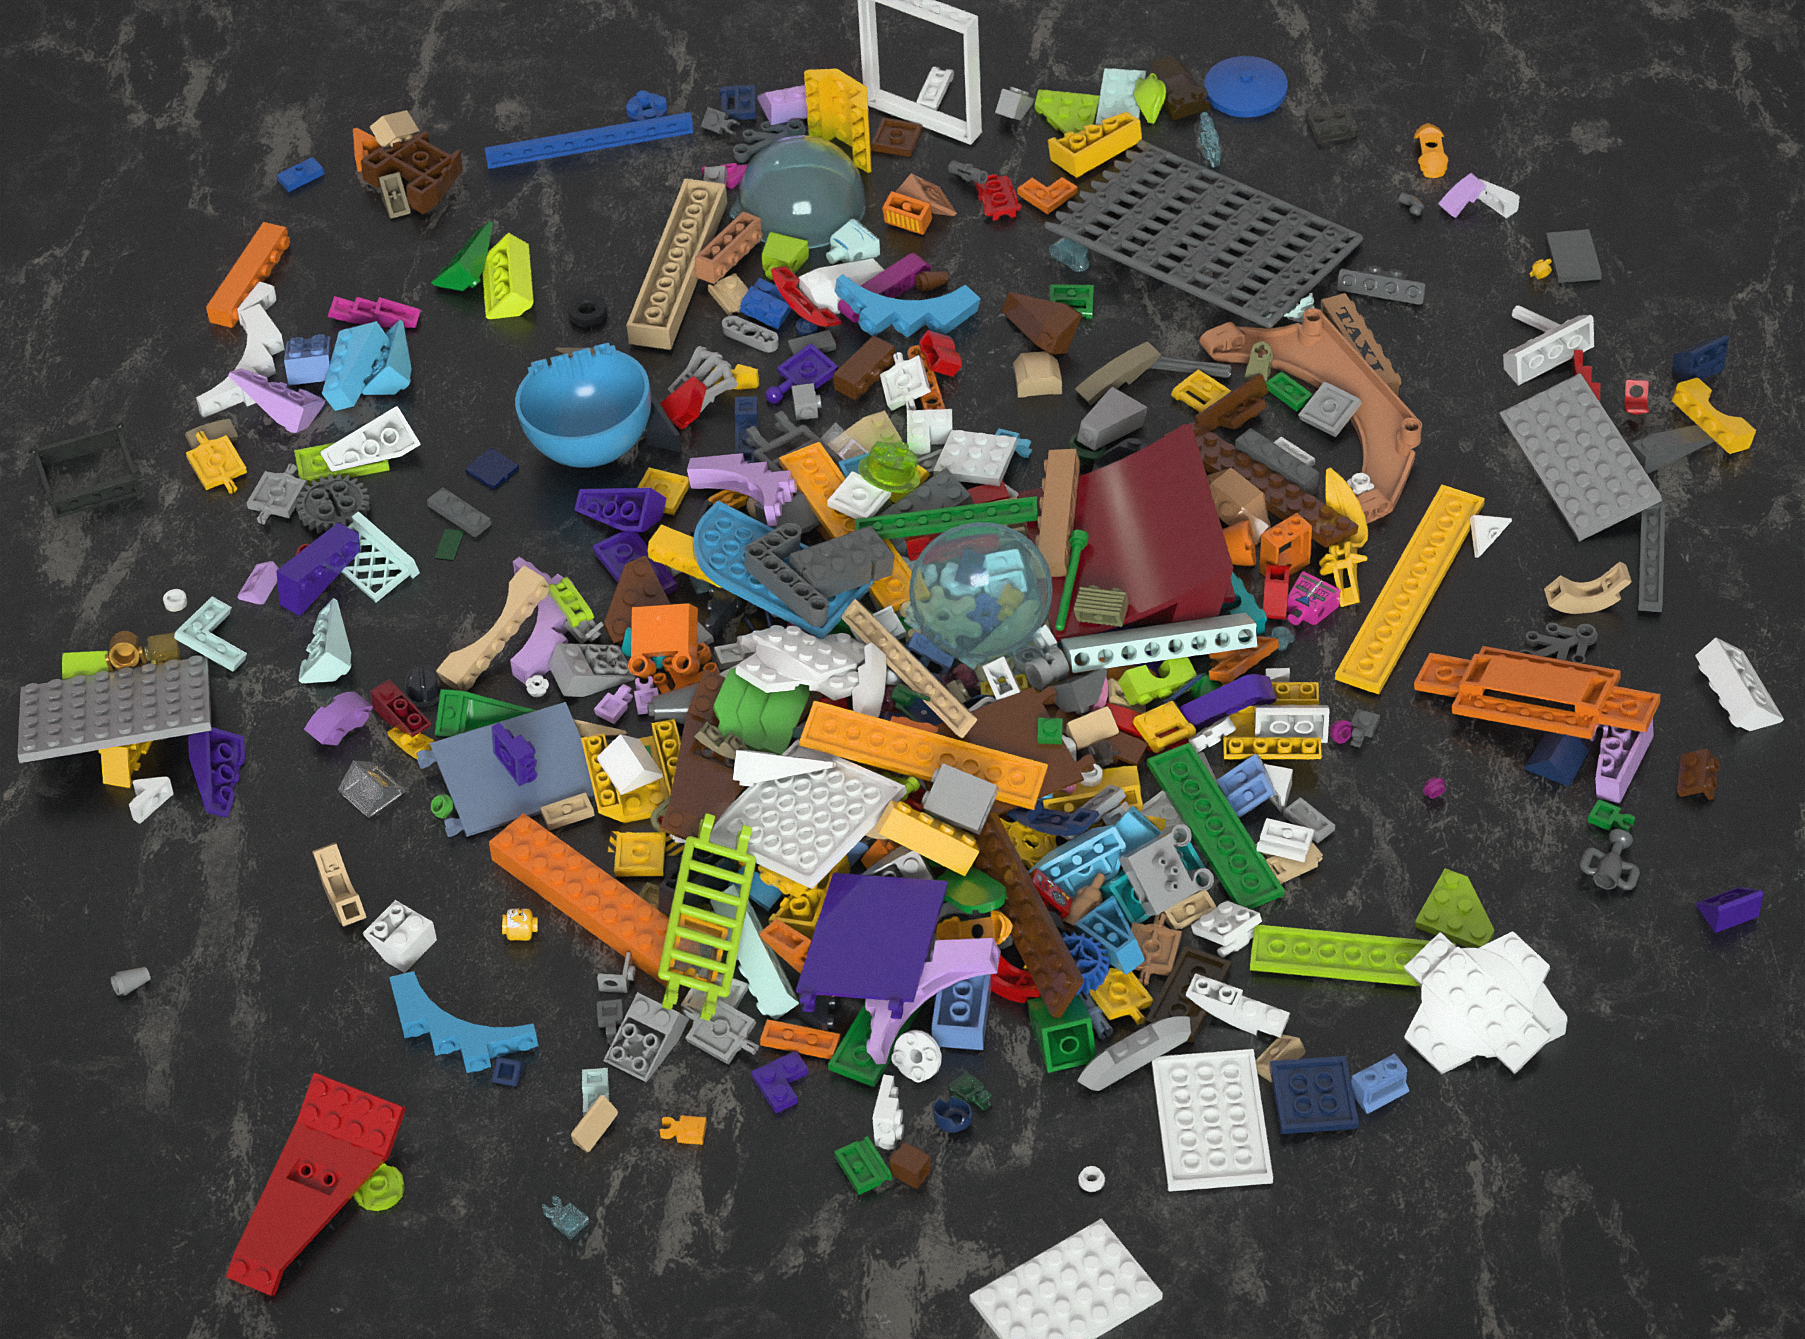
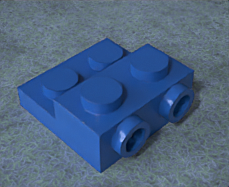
[740,278,792,329]

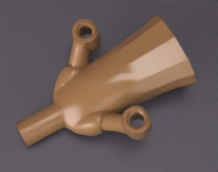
[1062,873,1106,936]

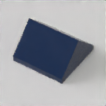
[1525,732,1589,787]

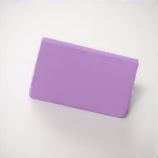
[238,561,279,604]

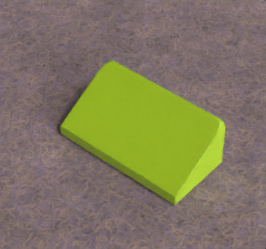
[62,651,110,680]

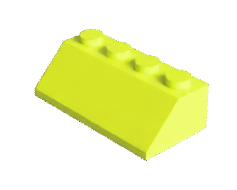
[483,233,534,319]

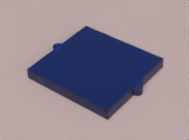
[465,448,519,490]

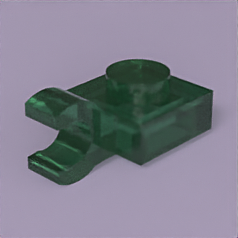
[948,1071,992,1111]

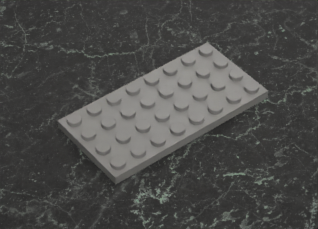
[1499,373,1662,541]

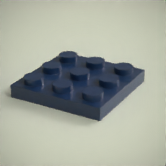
[1269,1056,1359,1134]

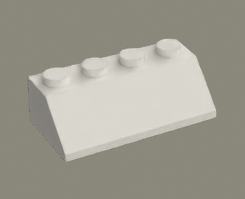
[1503,315,1594,386]
[1695,638,1784,731]

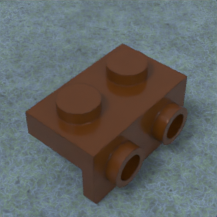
[1677,748,1720,800]

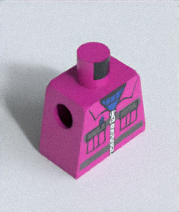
[1287,571,1341,625]

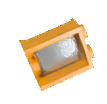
[669,914,728,984]

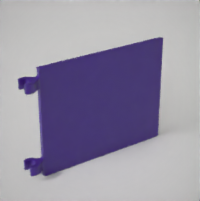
[796,873,948,1019]

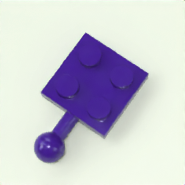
[765,343,839,403]

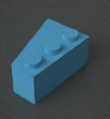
[1075,895,1145,975]

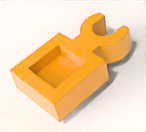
[660,1115,707,1145]

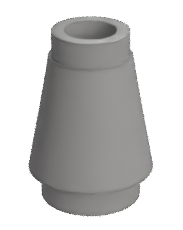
[111,967,150,995]

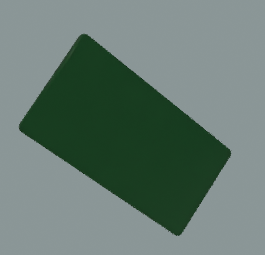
[435,529,464,560]

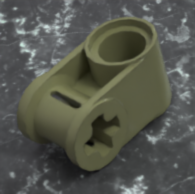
[1245,342,1273,383]

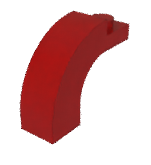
[991,955,1041,1003]

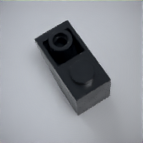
[799,993,836,1032]

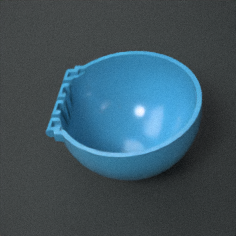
[515,342,651,468]

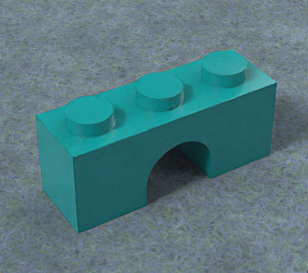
[1221,572,1267,641]

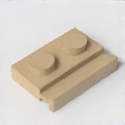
[708,274,749,316]

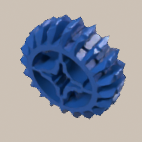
[1061,931,1110,996]

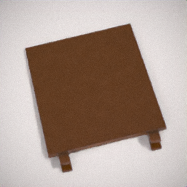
[922,686,1095,830]

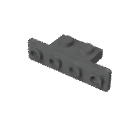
[1337,265,1426,305]

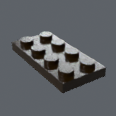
[1145,946,1231,1043]

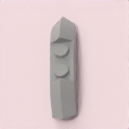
[1078,1016,1191,1091]

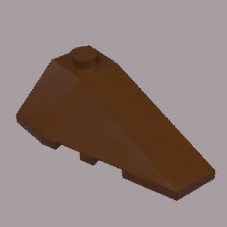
[1002,292,1083,355]

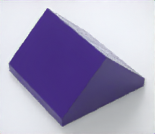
[1696,886,1763,933]

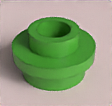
[431,794,453,819]

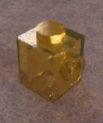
[144,632,180,665]

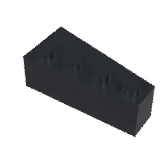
[658,841,738,916]

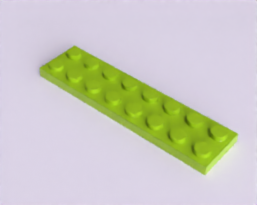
[1250,925,1456,987]

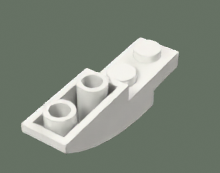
[1186,973,1290,1038]

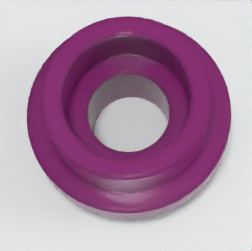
[1329,720,1353,744]
[1422,777,1446,799]

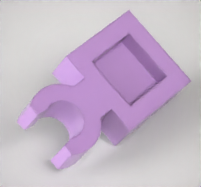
[634,676,659,715]

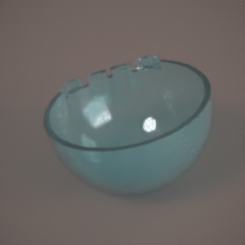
[729,135,866,249]
[904,522,1053,670]

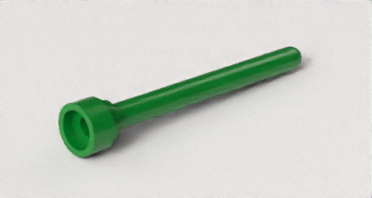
[1055,530,1089,631]

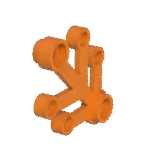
[653,643,719,694]

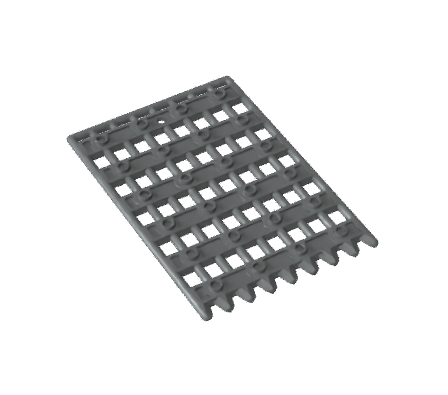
[1044,140,1363,328]

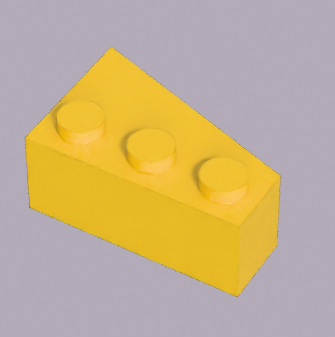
[99,740,153,788]

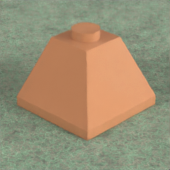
[896,173,956,216]

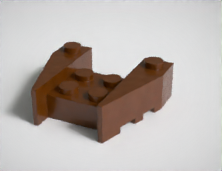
[361,131,463,214]

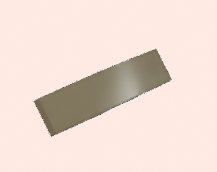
[1075,341,1162,406]

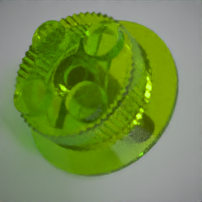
[858,441,920,493]

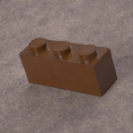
[833,336,895,400]

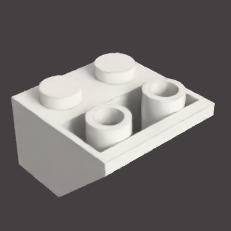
[363,900,437,973]

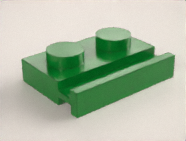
[834,1136,892,1195]

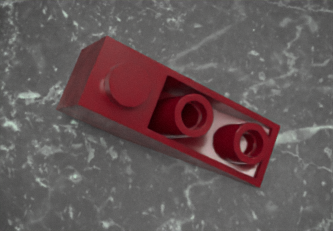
[370,679,432,738]

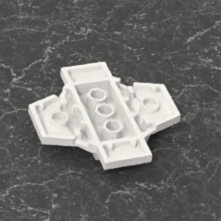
[736,625,866,701]
[1404,932,1551,1074]

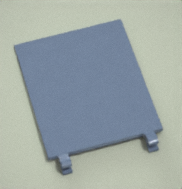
[417,702,595,837]

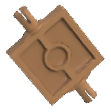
[1131,913,1182,986]

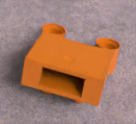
[628,604,700,679]

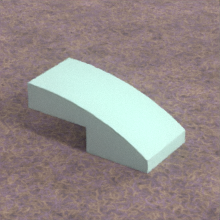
[582,1068,609,1116]

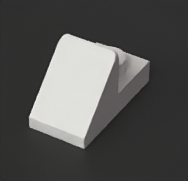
[129,777,174,824]

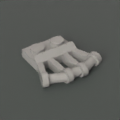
[668,346,737,413]

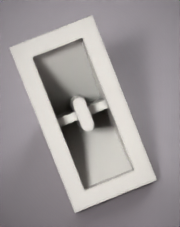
[1264,764,1293,812]

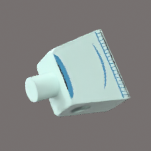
[826,219,880,264]

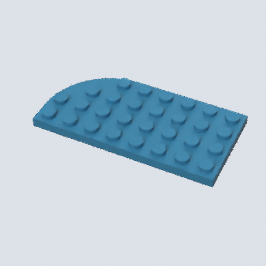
[693,501,873,639]

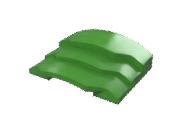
[713,668,812,756]

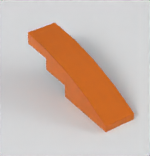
[759,919,834,997]

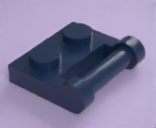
[719,85,756,120]

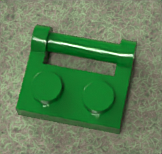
[1049,284,1094,319]

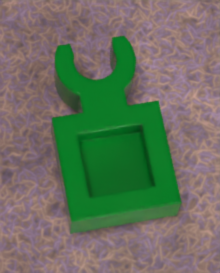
[1588,799,1635,833]

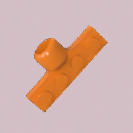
[1209,636,1279,684]

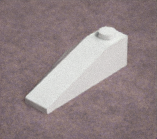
[799,258,884,315]
[320,406,421,471]
[733,750,836,787]

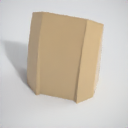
[1013,351,1062,398]

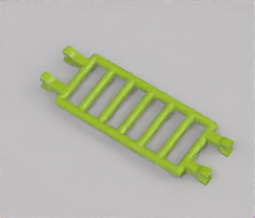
[658,813,756,1021]

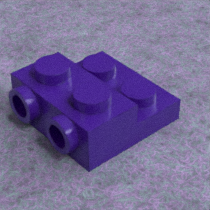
[491,722,538,787]

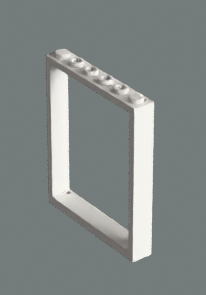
[858,0,982,145]

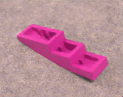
[328,296,421,328]

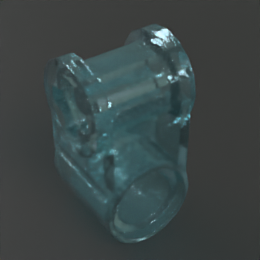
[1049,237,1089,271]

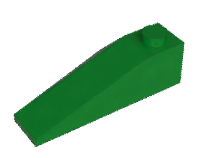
[431,220,493,291]

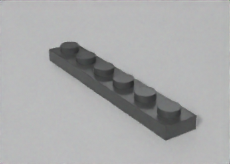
[1638,503,1665,612]

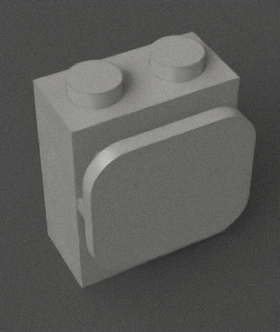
[922,763,999,835]

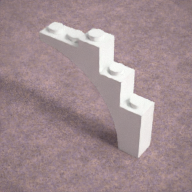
[196,303,285,418]

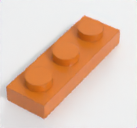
[760,1019,841,1059]

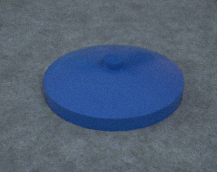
[1204,56,1288,117]

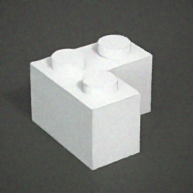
[907,409,953,461]

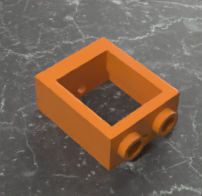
[1260,513,1312,576]

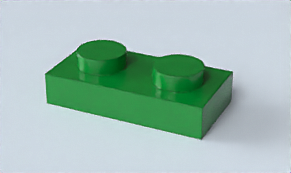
[1266,371,1313,412]

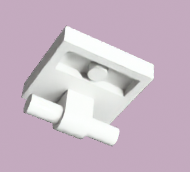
[1191,901,1262,958]

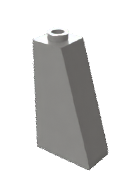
[1077,387,1148,451]

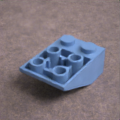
[284,334,332,385]

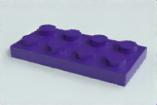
[592,531,678,595]

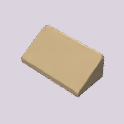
[1065,706,1119,750]
[1255,1034,1306,1082]
[571,1095,618,1152]

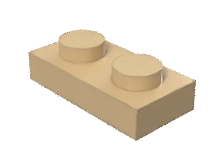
[540,792,594,831]

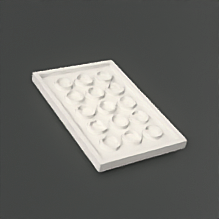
[1151,1049,1273,1191]
[970,1219,1162,1339]

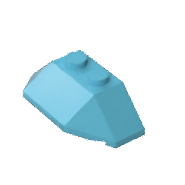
[1028,825,1126,898]

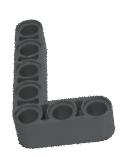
[744,523,829,627]

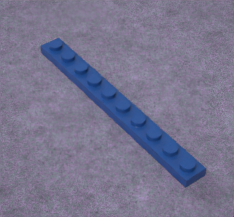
[485,112,693,169]

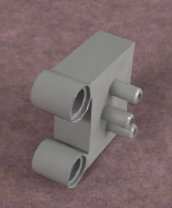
[1119,824,1214,916]

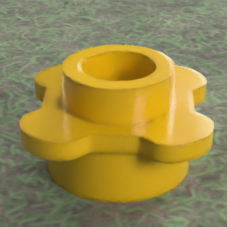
[1529,259,1552,279]

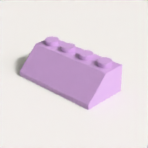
[758,85,807,125]

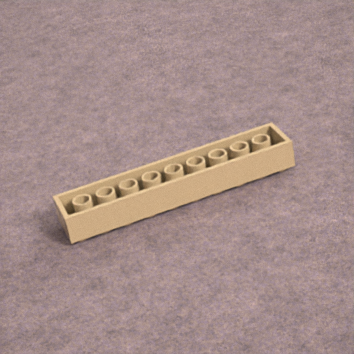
[627,179,727,350]

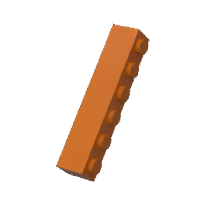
[206,222,290,328]

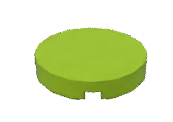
[354,1163,405,1211]

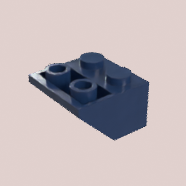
[1672,335,1729,382]

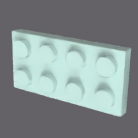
[1096,68,1146,125]

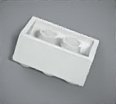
[1254,705,1329,743]

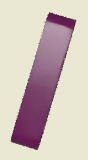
[837,253,931,323]

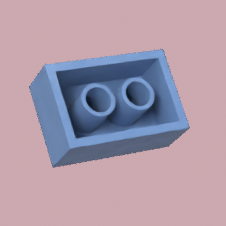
[932,974,991,1050]

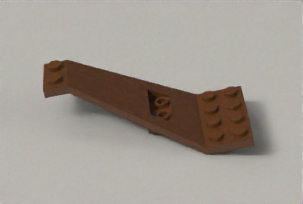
[659,670,746,840]

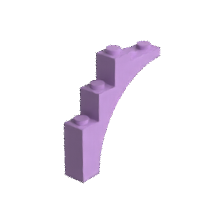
[687,453,797,526]
[510,557,575,684]
[865,938,1000,1064]

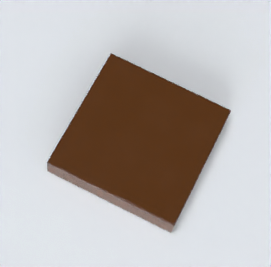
[871,118,923,157]

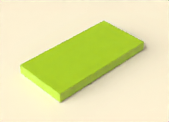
[294,443,390,486]

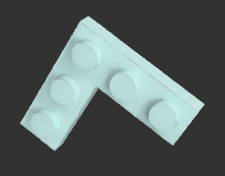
[174,596,247,672]

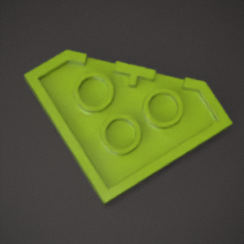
[1035,90,1100,137]
[1415,868,1494,948]

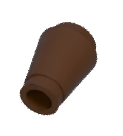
[915,271,949,293]

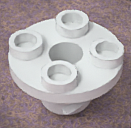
[892,1030,941,1082]

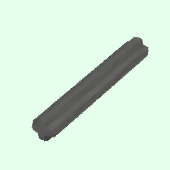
[1149,356,1231,378]

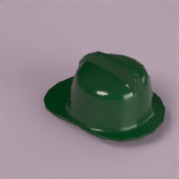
[1069,432,1106,467]

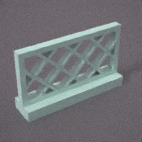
[341,512,420,603]

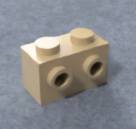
[370,110,420,148]

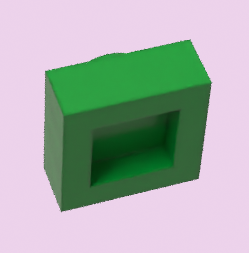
[1037,718,1063,744]

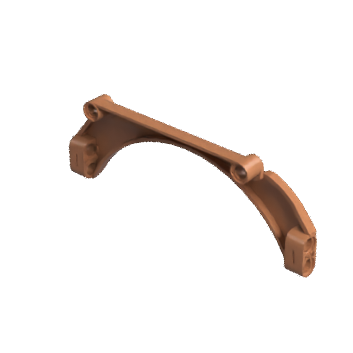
[1199,308,1422,524]

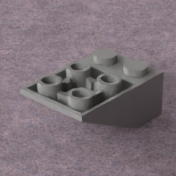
[548,643,635,697]
[861,845,936,880]
[603,992,689,1082]

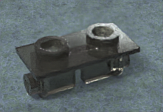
[1076,740,1121,767]

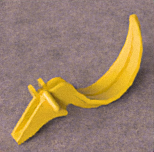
[1319,468,1368,607]

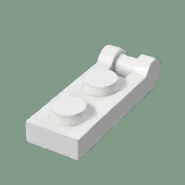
[916,67,954,111]

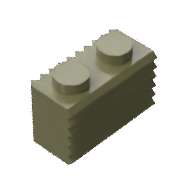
[1074,585,1129,627]

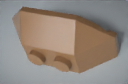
[1207,468,1271,545]

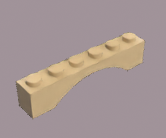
[436,565,551,692]

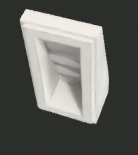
[1478,179,1520,218]
[237,282,276,325]

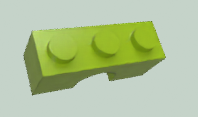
[1118,657,1197,706]

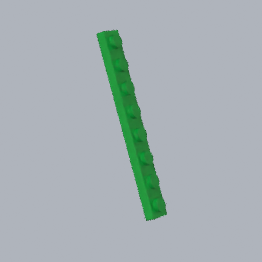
[855,496,1039,540]

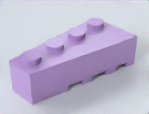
[1596,719,1654,804]

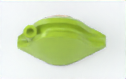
[1134,73,1166,124]

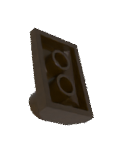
[1149,55,1211,120]

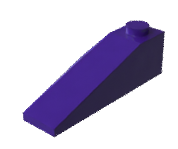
[575,488,667,532]
[188,727,245,818]

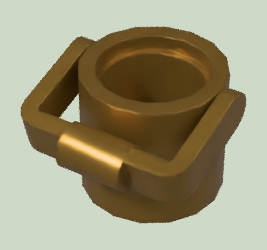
[105,631,147,672]

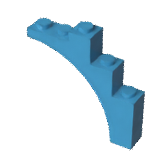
[834,274,981,338]
[389,971,538,1073]

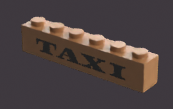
[1321,293,1401,396]

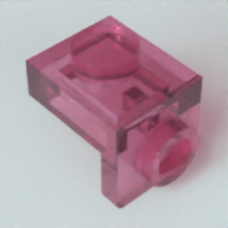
[938,661,980,691]

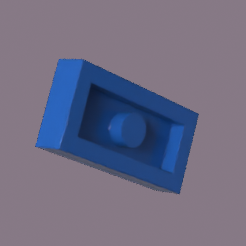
[277,157,324,192]

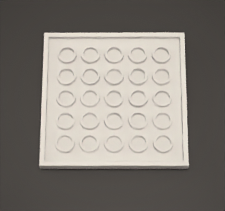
[709,739,907,889]

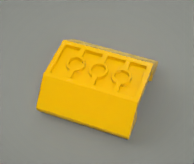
[804,69,871,173]
[1222,682,1321,759]
[581,719,681,823]

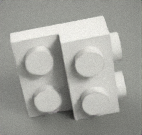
[873,1075,904,1150]

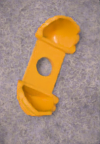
[1414,123,1448,178]
[935,910,1013,945]

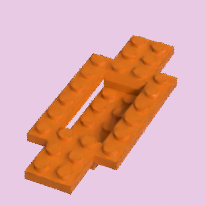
[1414,646,1660,739]

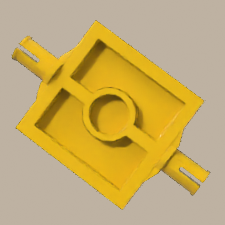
[186,431,247,493]
[1089,968,1153,1025]

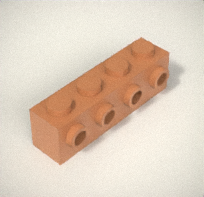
[695,212,763,284]

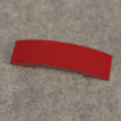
[771,266,842,327]

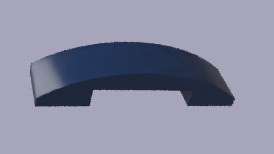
[734,396,758,463]
[1008,800,1100,836]

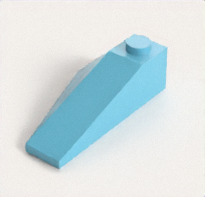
[361,320,412,395]

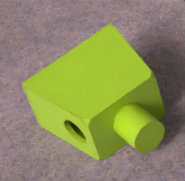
[762,232,809,280]

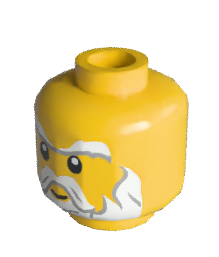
[502,909,537,940]

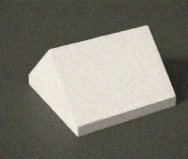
[597,734,663,795]

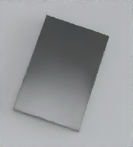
[1546,229,1602,283]

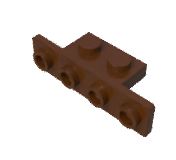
[1195,374,1268,432]

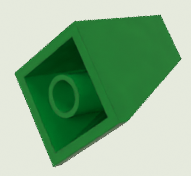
[1027,995,1096,1073]

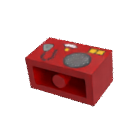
[1029,868,1073,920]

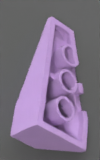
[228,368,326,433]

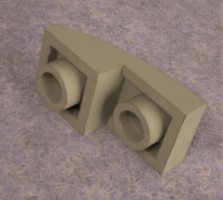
[185,419,238,450]
[694,721,748,760]

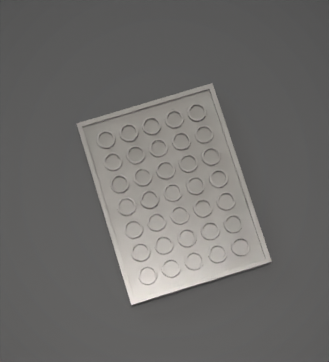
[18,655,212,763]

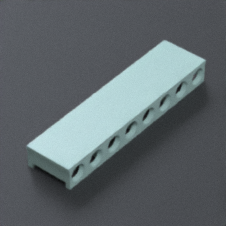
[1061,613,1257,673]

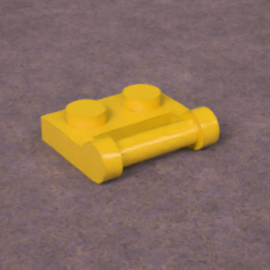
[1171,369,1231,413]
[1132,701,1196,753]

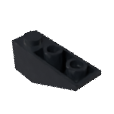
[705,583,743,640]

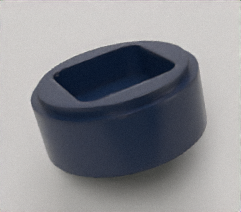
[796,318,818,337]

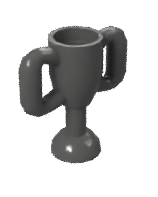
[1580,829,1640,890]

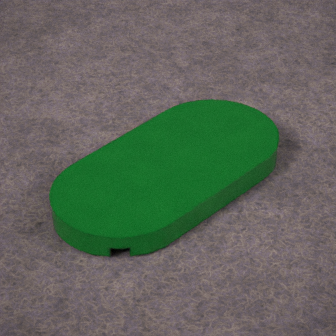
[936,868,1008,914]

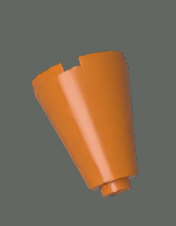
[1222,520,1256,566]

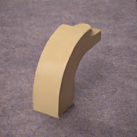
[1544,562,1632,614]
[312,843,367,926]

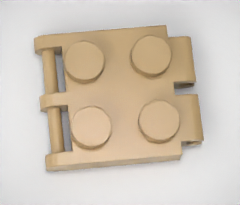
[1255,843,1323,884]

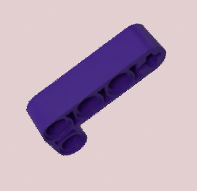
[1179,674,1277,731]

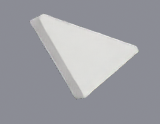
[1470,515,1512,558]

